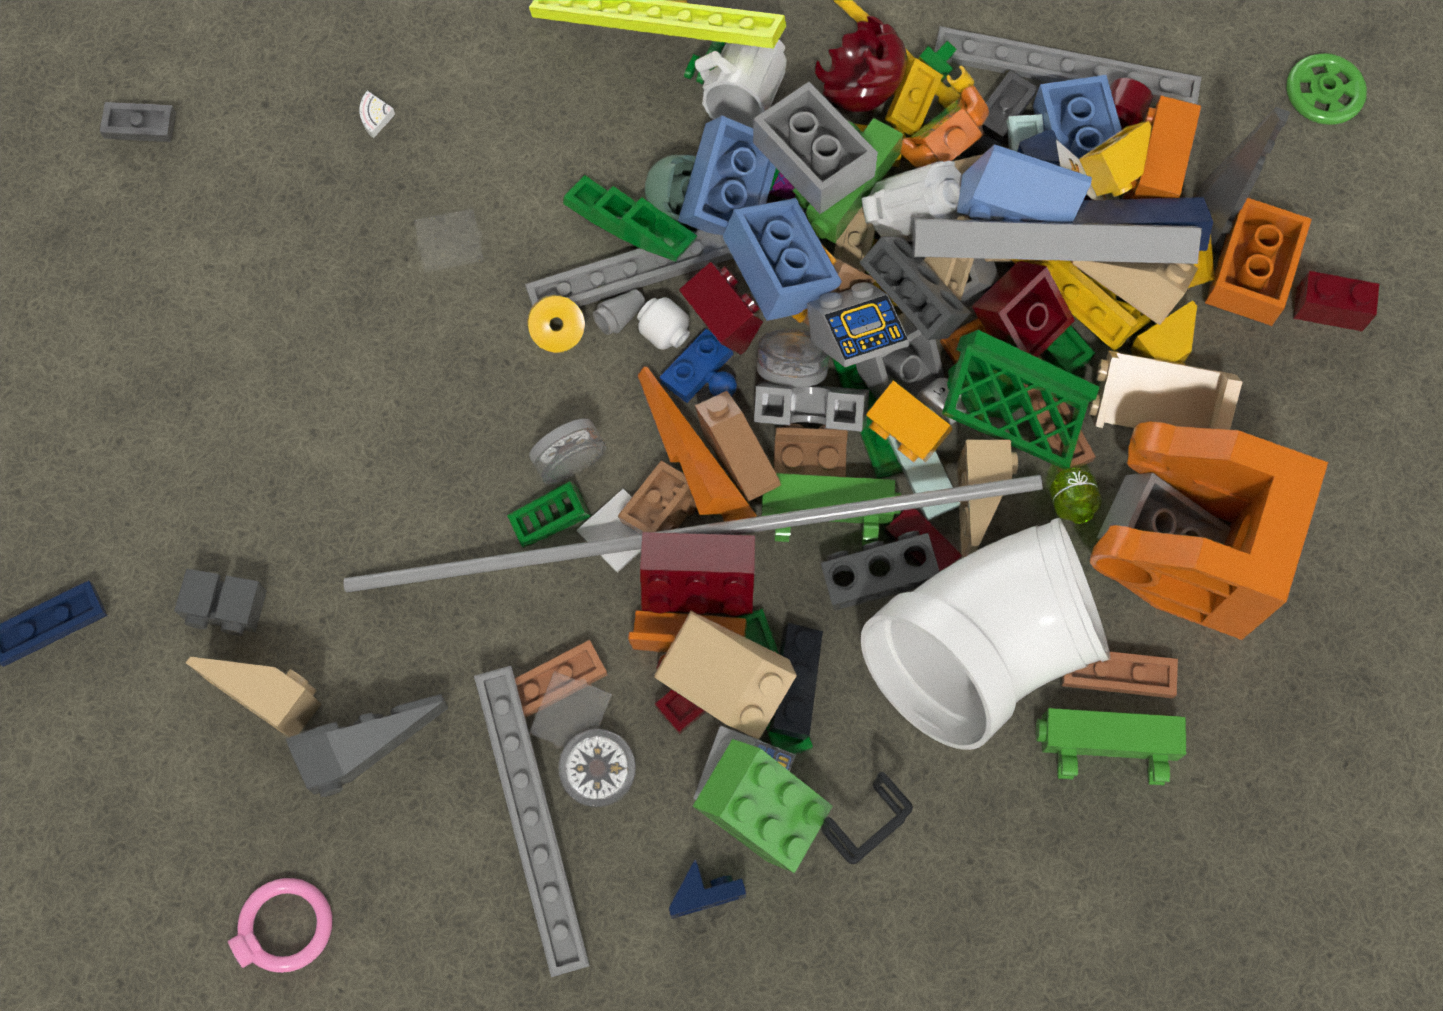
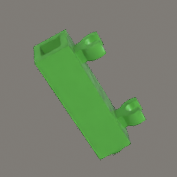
[793,118,903,243]
[761,473,901,546]
[1035,708,1186,785]

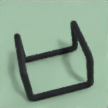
[821,772,913,864]

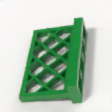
[942,330,1099,469]

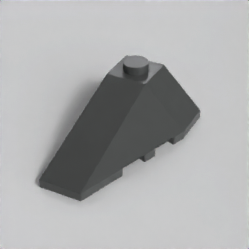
[286,694,448,797]

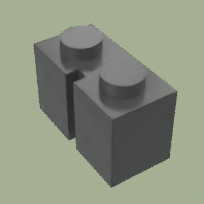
[174,568,267,636]

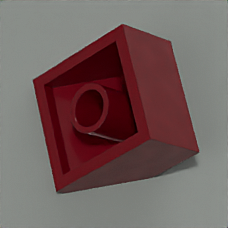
[972,261,1075,358]
[679,262,763,355]

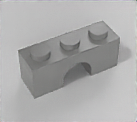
[754,381,869,431]

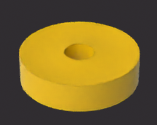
[527,295,585,353]

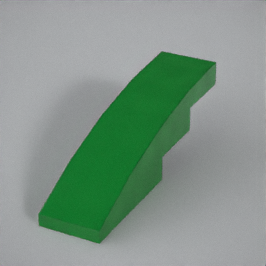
[563,175,697,262]

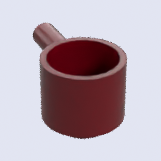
[1110,78,1153,130]

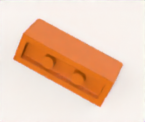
[628,611,747,652]

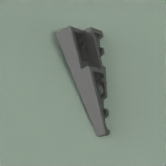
[1196,107,1290,254]

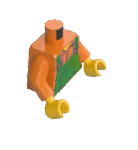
[890,66,989,168]

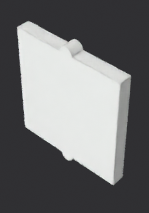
[577,489,641,573]

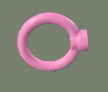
[228,878,332,973]

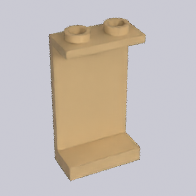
[1088,351,1242,430]

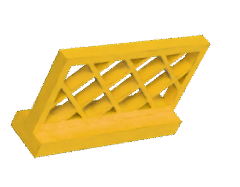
[1011,259,1152,351]

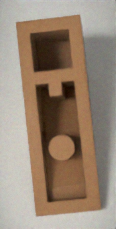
[695,391,781,501]

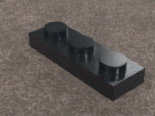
[769,623,823,740]

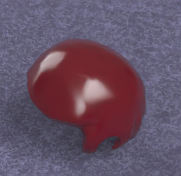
[815,16,908,112]

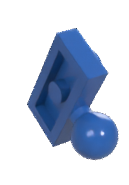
[659,329,737,403]

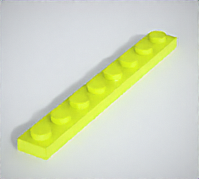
[529,0,786,49]

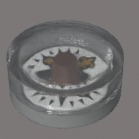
[757,329,829,387]
[529,419,607,484]
[559,729,636,807]

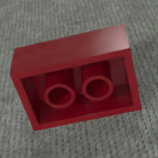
[640,532,755,616]

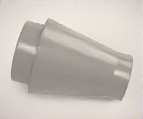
[593,289,646,335]

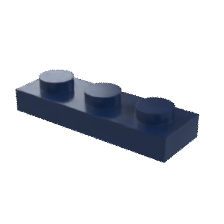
[0,580,108,667]

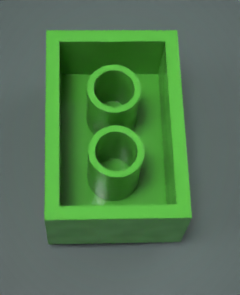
[693,739,833,873]

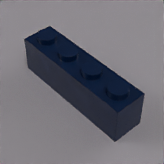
[1073,197,1213,251]

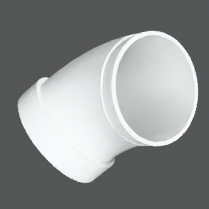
[861,518,1110,750]

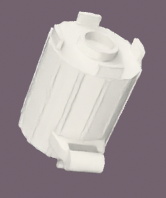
[695,40,787,128]
[862,161,968,242]

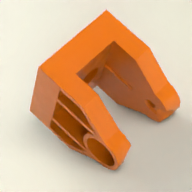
[1090,421,1328,640]

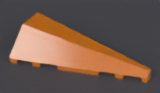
[638,367,757,522]

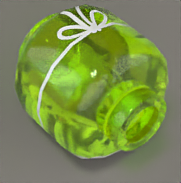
[1049,467,1102,524]

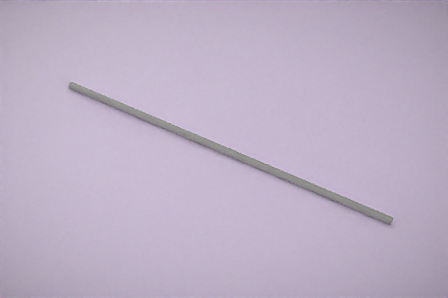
[344,475,1043,593]

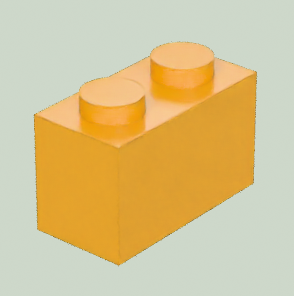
[866,381,953,463]

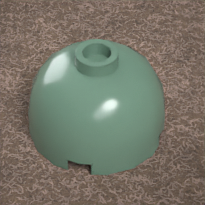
[645,154,696,224]

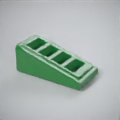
[507,481,591,548]

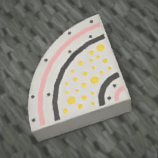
[360,91,395,138]

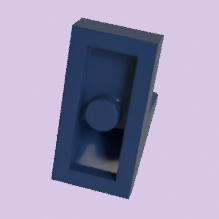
[669,859,746,919]

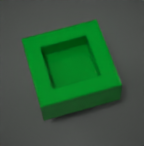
[918,40,957,82]

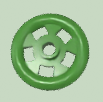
[1286,53,1367,125]

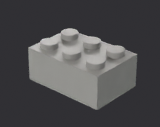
[753,82,878,214]

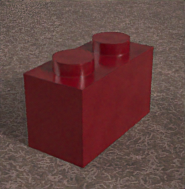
[1293,271,1380,332]

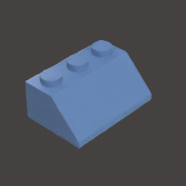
[1033,75,1121,159]
[678,116,776,235]
[957,144,1092,223]
[723,198,842,321]

